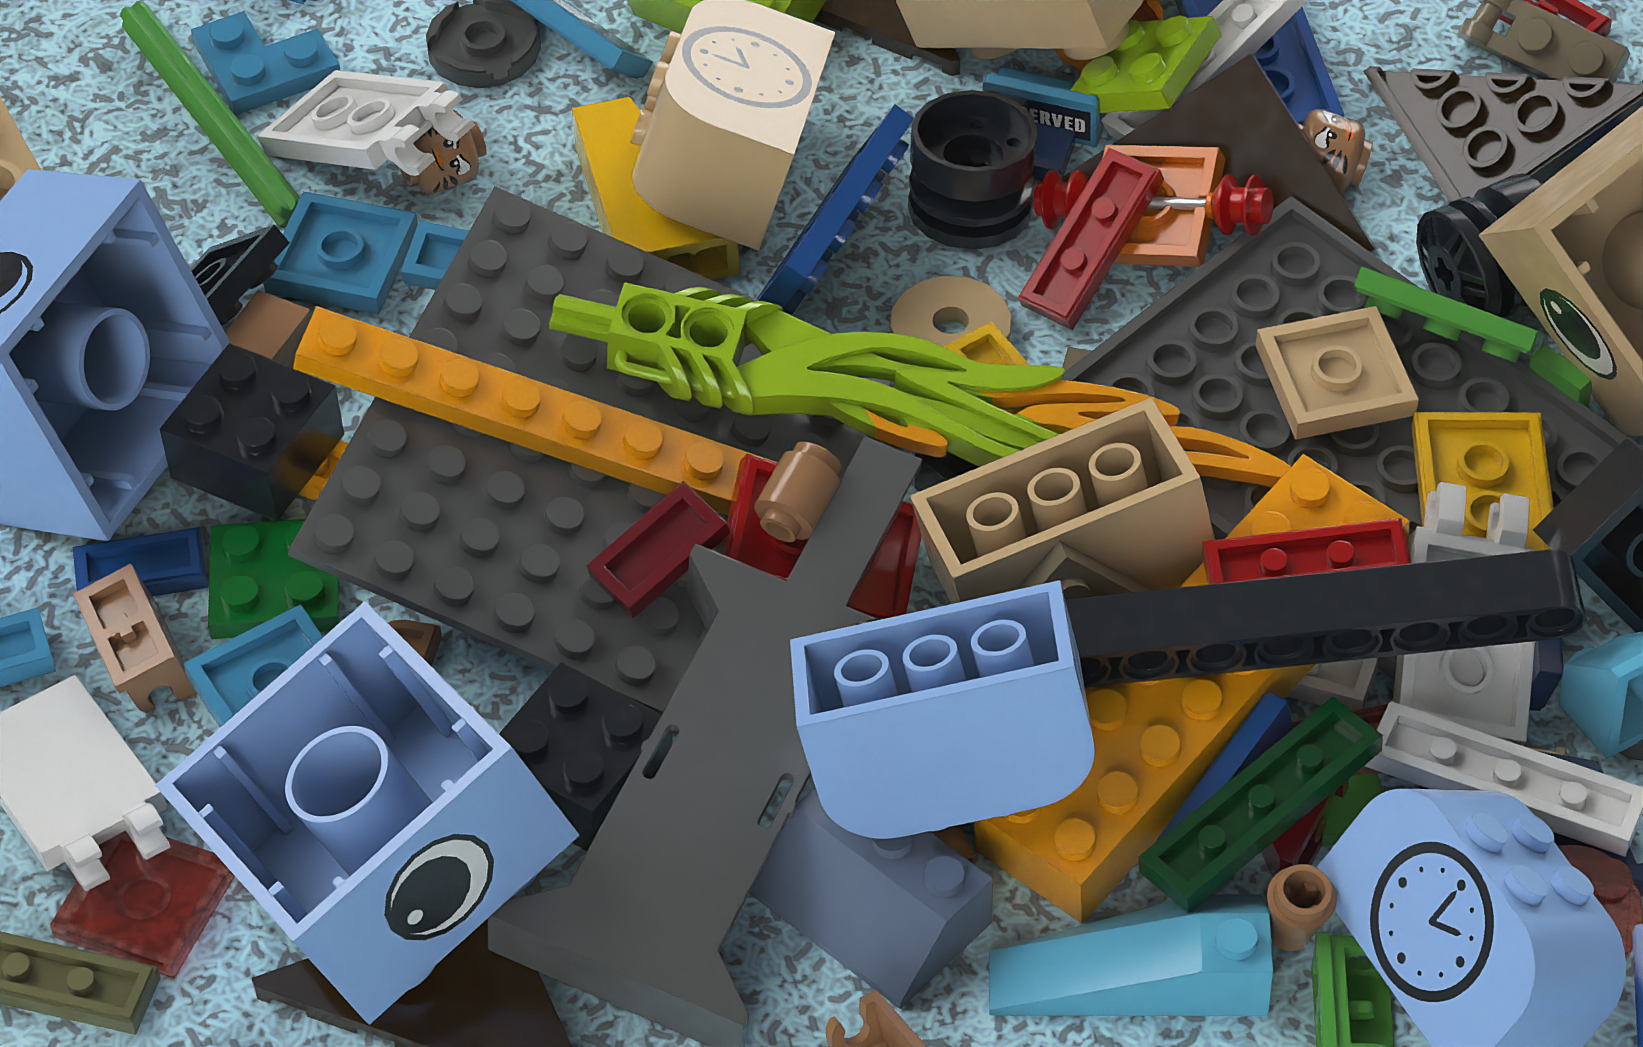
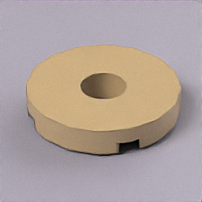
[890,275,1011,347]

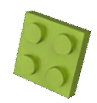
[1070,16,1222,113]

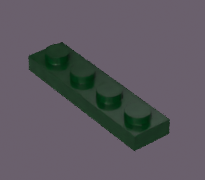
[1138,696,1383,913]

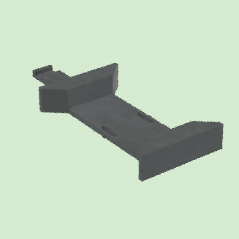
[488,436,922,1047]

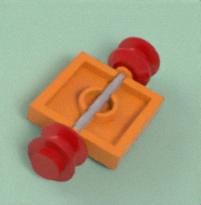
[1033,145,1273,267]

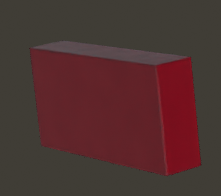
[586,481,730,618]

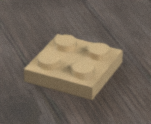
[1255,306,1419,440]

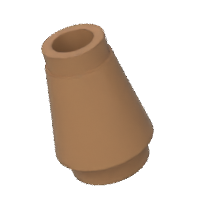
[1267,864,1337,951]

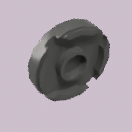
[426,0,541,88]

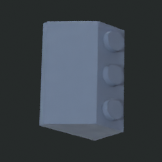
[749,787,993,1009]

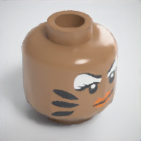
[1298,109,1373,193]
[400,110,487,195]

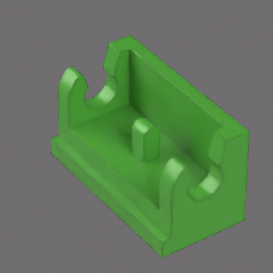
[1311,932,1394,1047]

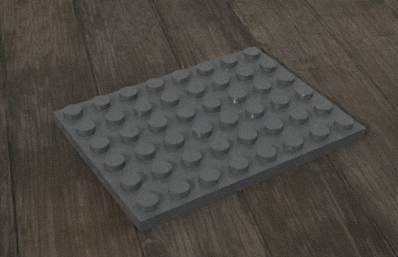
[1063,196,1643,681]

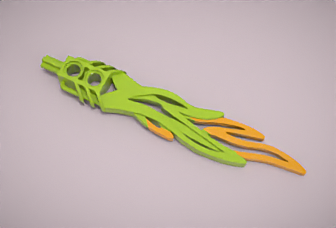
[549,282,1291,487]

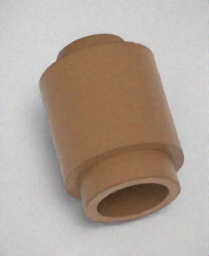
[754,442,842,542]

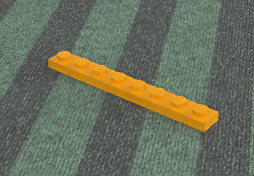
[293,306,778,516]

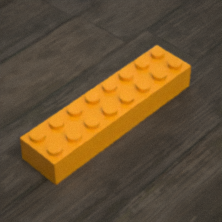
[974,454,1410,923]

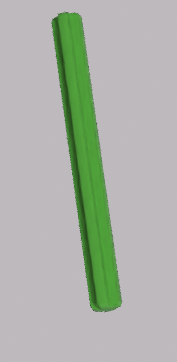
[120,1,300,227]

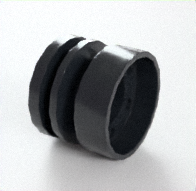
[908,90,1038,250]
[1416,173,1542,318]

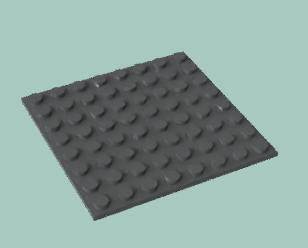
[288,186,914,715]

